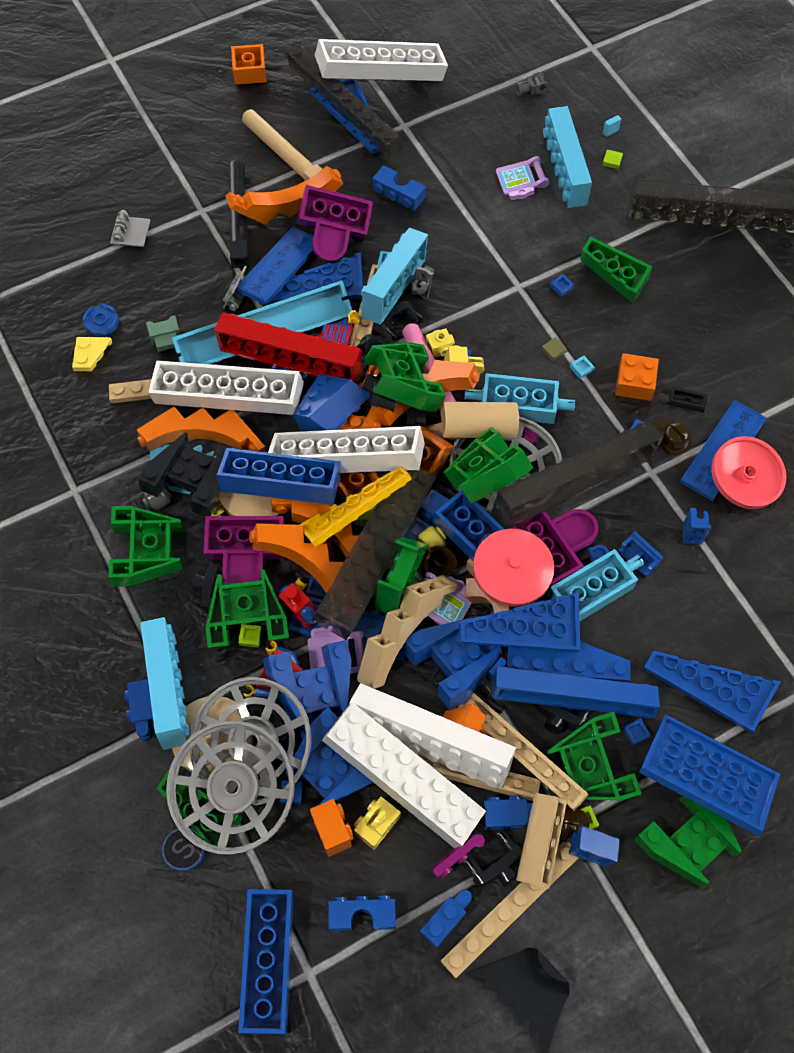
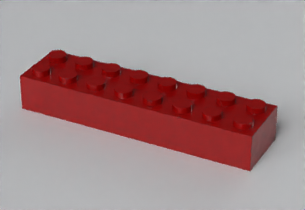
[214,313,363,384]

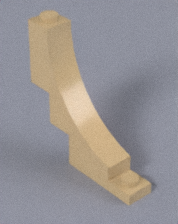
[357,575,458,689]

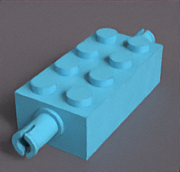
[464,373,575,424]
[548,549,644,621]

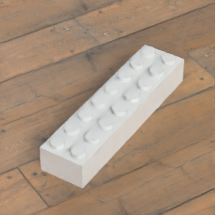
[315,39,448,81]
[148,361,303,415]
[268,426,425,473]
[350,683,516,789]
[322,703,486,848]

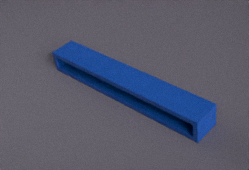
[493,666,660,718]

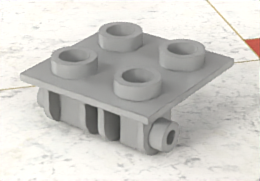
[110,210,150,247]
[222,266,247,311]

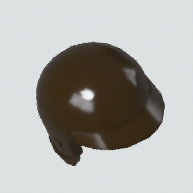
[422,545,458,578]

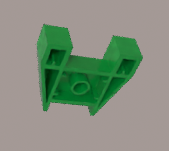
[363,342,446,412]
[444,427,534,504]
[108,506,183,587]
[374,537,429,615]
[206,569,290,649]
[546,712,641,801]
[634,796,742,888]

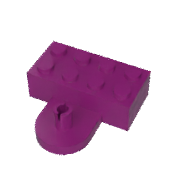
[297,185,373,262]
[508,505,598,593]
[204,516,285,585]

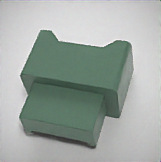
[146,315,181,353]

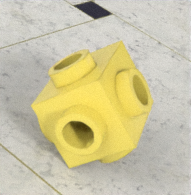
[426,328,454,358]

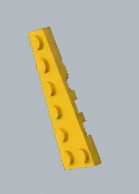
[300,466,412,547]

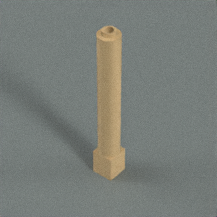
[242,109,322,181]

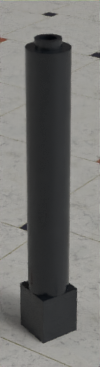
[228,160,249,269]

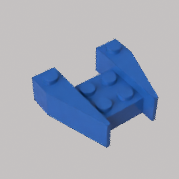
[403,618,500,710]
[263,640,351,726]
[285,707,373,805]

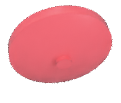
[712,436,786,509]
[473,529,554,606]

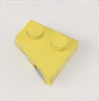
[72,337,112,371]

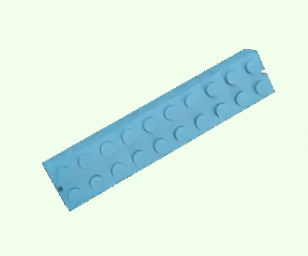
[171,280,353,364]

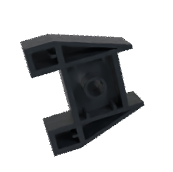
[138,432,225,517]

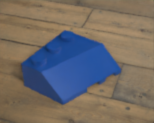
[293,374,370,431]

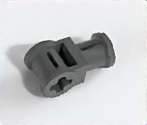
[514,72,549,96]

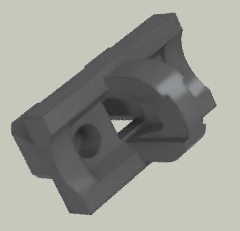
[411,266,434,300]

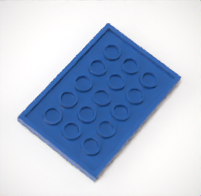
[639,714,780,836]

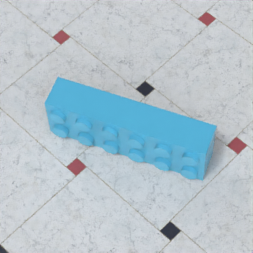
[543,106,592,208]
[360,228,428,325]
[140,617,190,750]

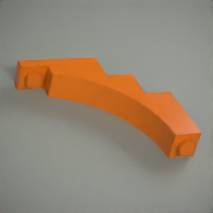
[225,166,343,225]
[361,360,480,429]
[137,407,266,452]
[271,498,376,588]
[249,524,359,625]

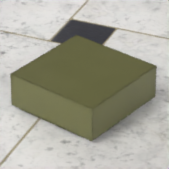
[541,337,567,361]

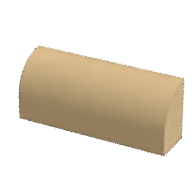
[440,402,519,438]
[516,793,567,889]

